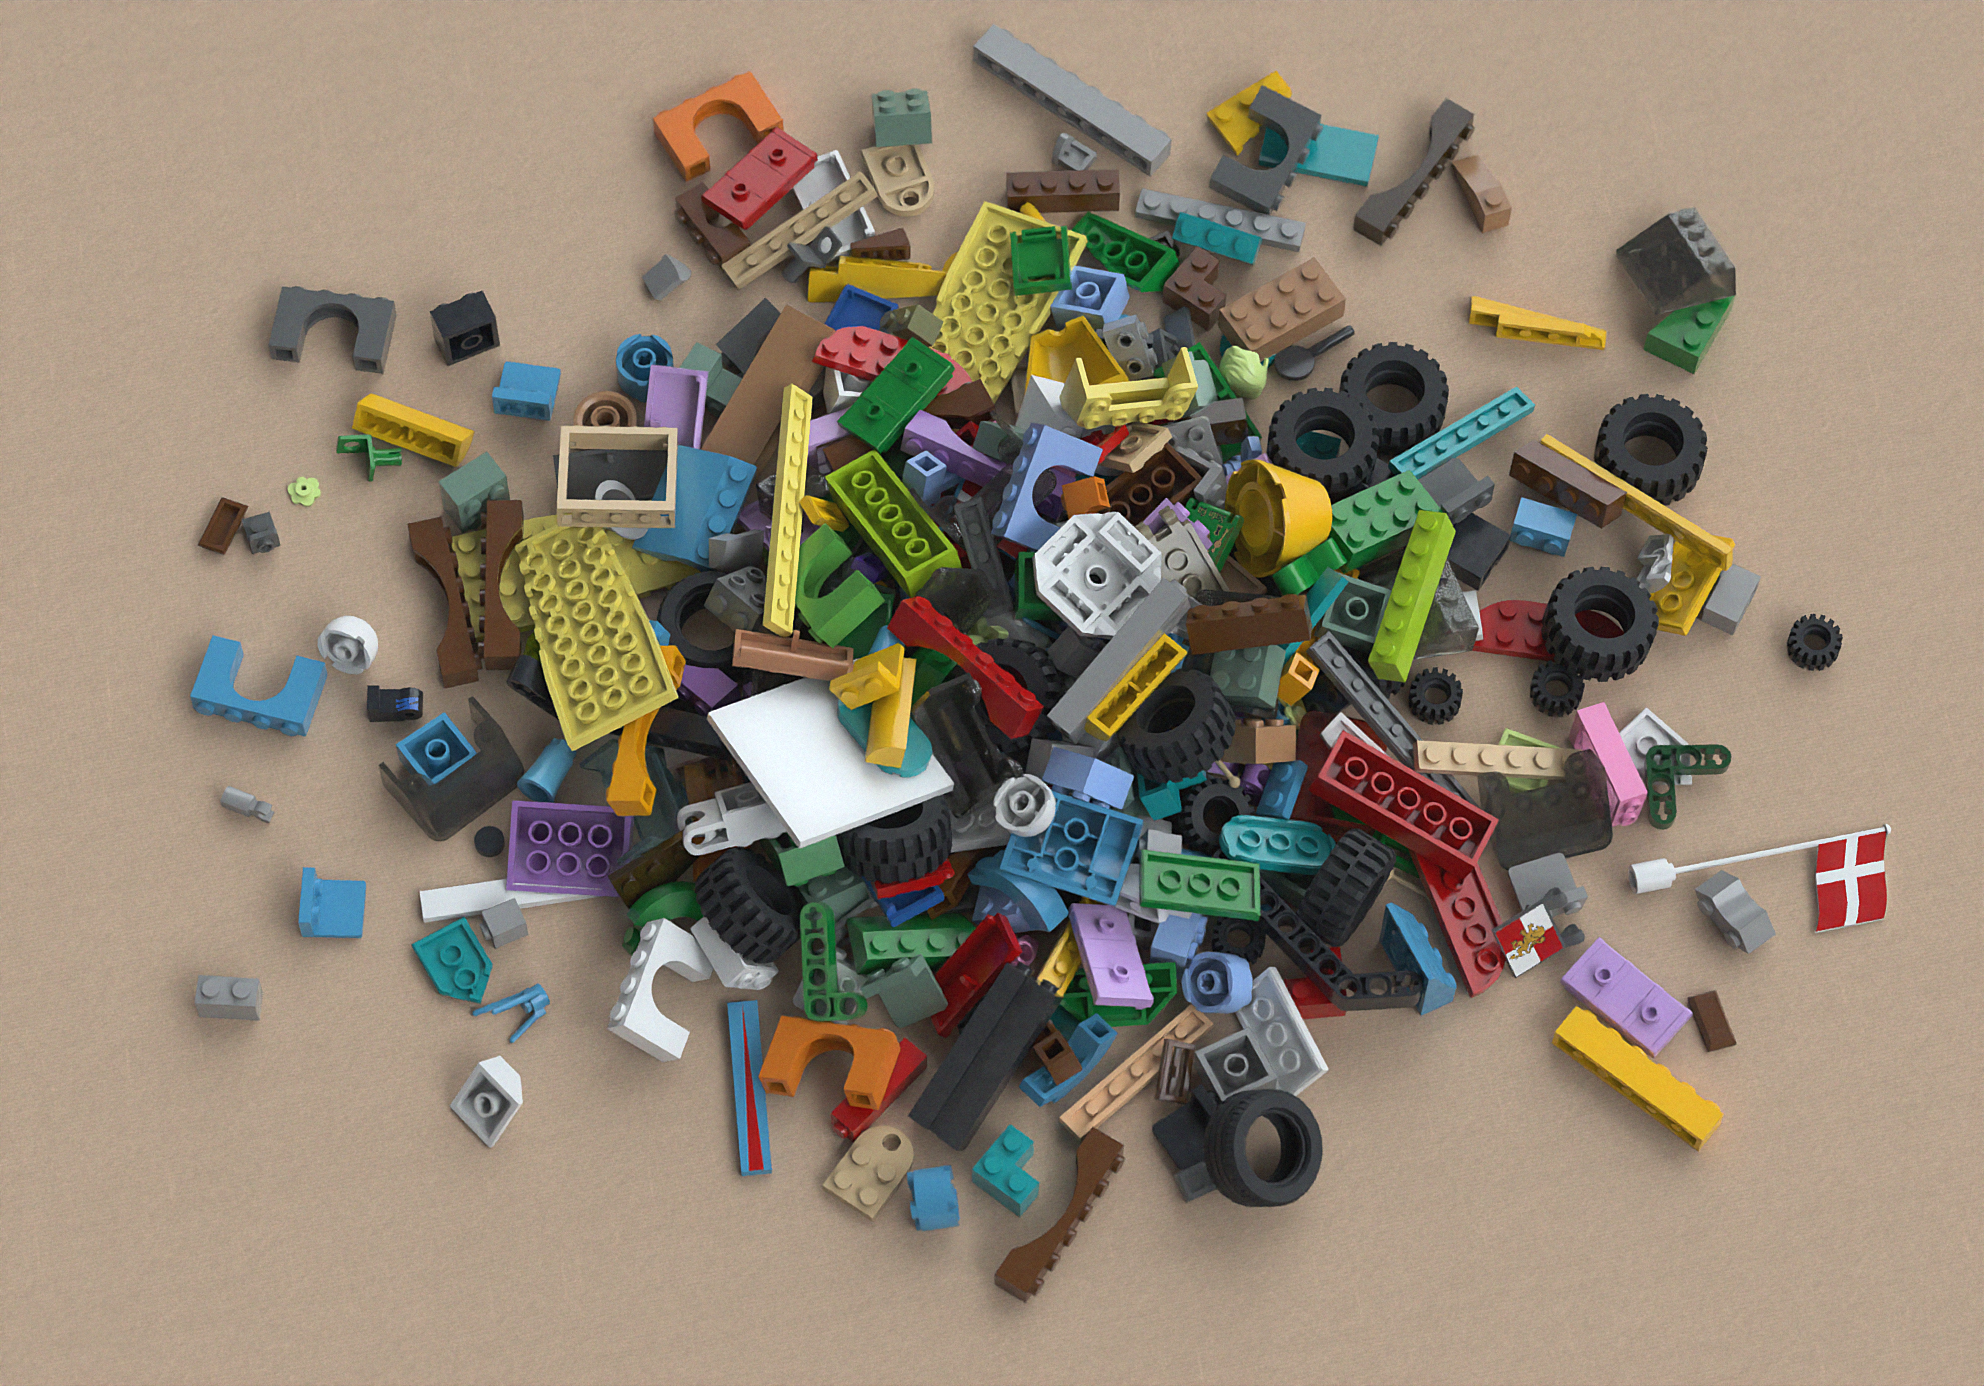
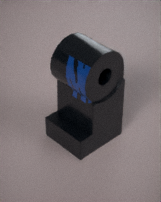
[367,685,423,722]

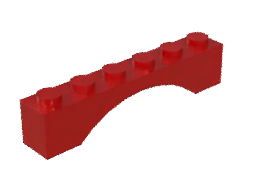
[887,596,1044,739]

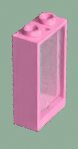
[1569,702,1648,827]

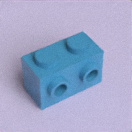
[1510,497,1577,557]

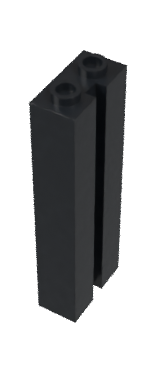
[1331,458,1511,591]
[908,962,1064,1151]

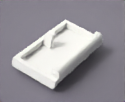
[793,150,876,262]

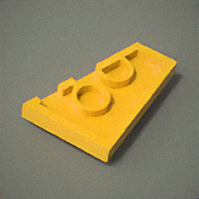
[1206,70,1292,156]

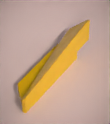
[808,255,948,303]
[1469,296,1606,350]

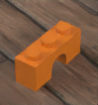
[1061,476,1110,519]

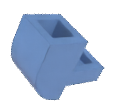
[903,451,962,504]

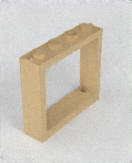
[557,425,678,528]

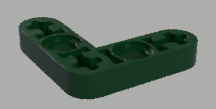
[1644,744,1732,830]

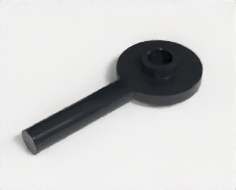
[1274,325,1355,381]

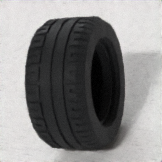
[657,571,755,682]
[1203,1089,1323,1207]

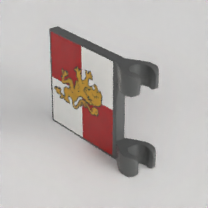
[1492,887,1585,978]

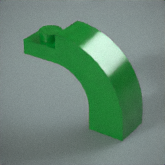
[622,881,704,956]

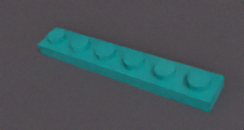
[1388,386,1535,480]

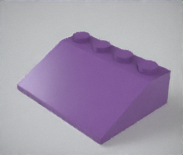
[506,800,634,897]

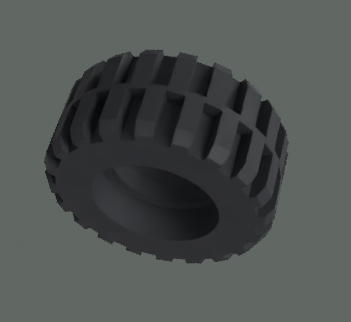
[1339,342,1449,455]
[1266,387,1379,501]
[1594,394,1708,506]
[1541,566,1659,682]
[947,638,1066,752]
[1115,669,1236,783]
[836,795,952,884]
[1296,829,1396,947]
[695,847,804,964]

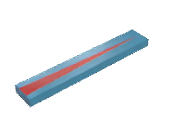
[727,1000,772,1176]

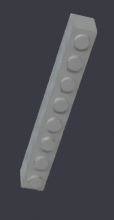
[973,24,1171,177]

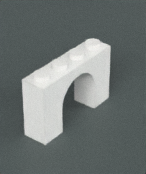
[607,918,713,1062]

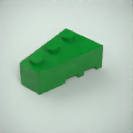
[1643,281,1736,374]

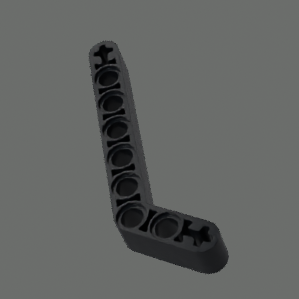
[506,655,731,760]
[1213,848,1423,1011]

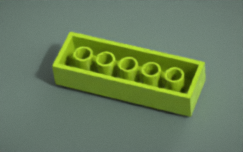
[825,449,964,598]

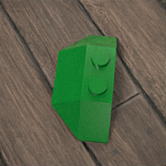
[1060,962,1177,1027]

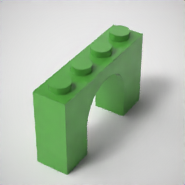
[795,523,885,649]

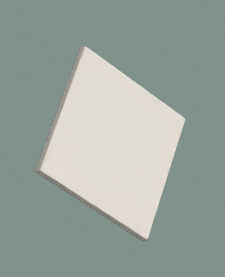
[707,658,954,848]

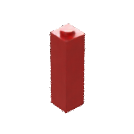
[831,1037,927,1143]

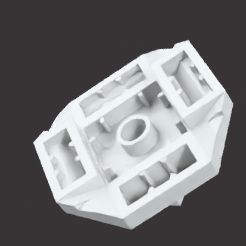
[1032,512,1161,639]

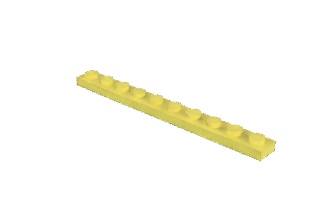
[763,384,813,637]

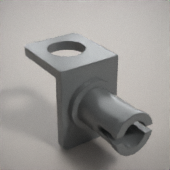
[782,226,843,284]

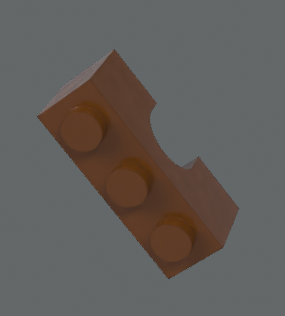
[674,182,750,272]
[1031,1019,1083,1086]

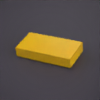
[799,495,849,532]

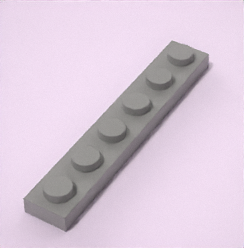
[1135,188,1306,252]

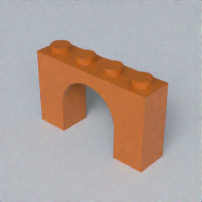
[653,71,784,182]
[758,1016,901,1110]

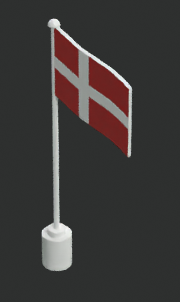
[1628,824,1891,933]

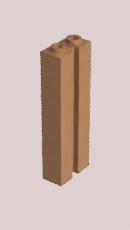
[701,304,836,485]

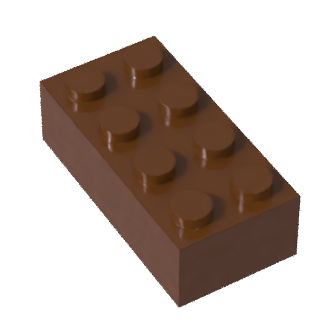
[1096,442,1203,531]

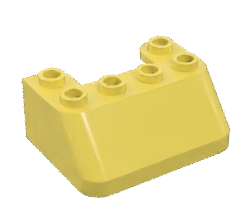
[1059,347,1198,429]

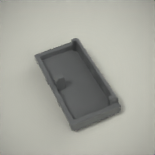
[553,449,668,501]

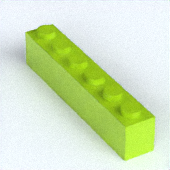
[1368,510,1456,682]

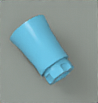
[517,738,577,803]

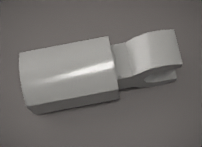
[220,786,274,823]

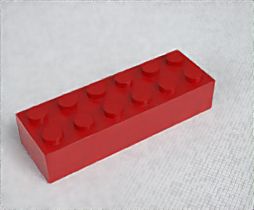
[1308,730,1499,880]

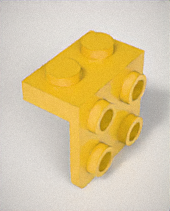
[829,643,905,710]

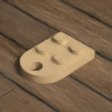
[861,144,934,217]
[822,1125,913,1222]

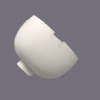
[317,616,378,674]
[994,774,1056,837]

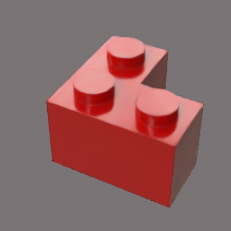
[1283,946,1347,1020]

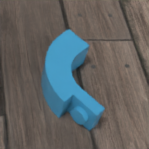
[967,850,1069,932]
[1019,1013,1118,1107]

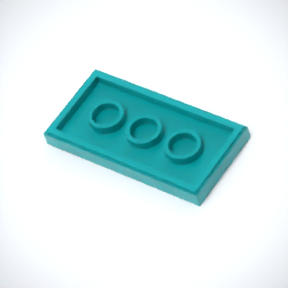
[1258,124,1379,187]

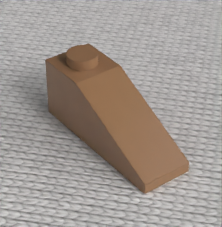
[1452,155,1512,233]

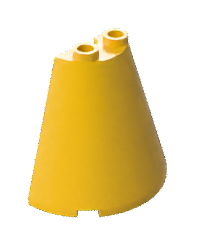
[1024,315,1129,396]

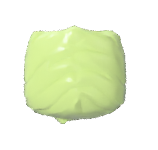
[1218,346,1269,400]

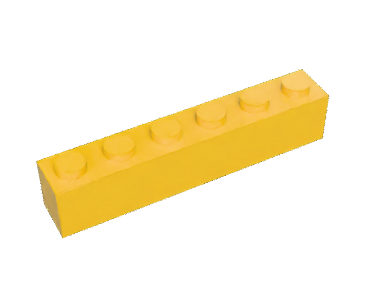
[1552,1006,1724,1151]

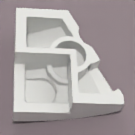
[1637,534,1674,593]

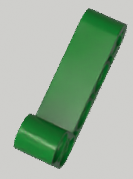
[1271,537,1348,596]
[800,902,868,1021]

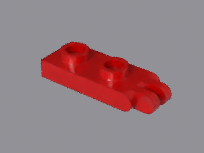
[870,859,955,899]

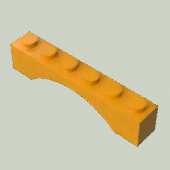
[1277,568,1360,706]
[606,645,686,816]

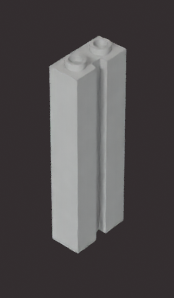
[1047,577,1191,745]

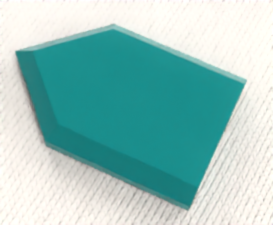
[411,917,493,1004]

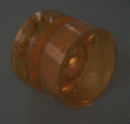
[684,756,745,822]

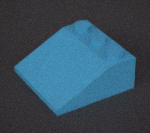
[1379,902,1457,1016]

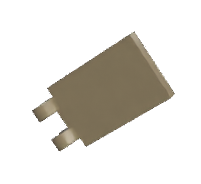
[1135,506,1232,606]

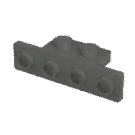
[1151,307,1195,369]

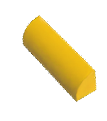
[352,393,475,467]
[1084,633,1187,741]
[865,658,916,768]

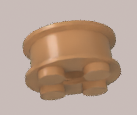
[573,391,638,451]

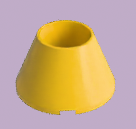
[1225,459,1332,578]

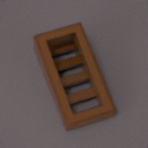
[850,228,911,261]

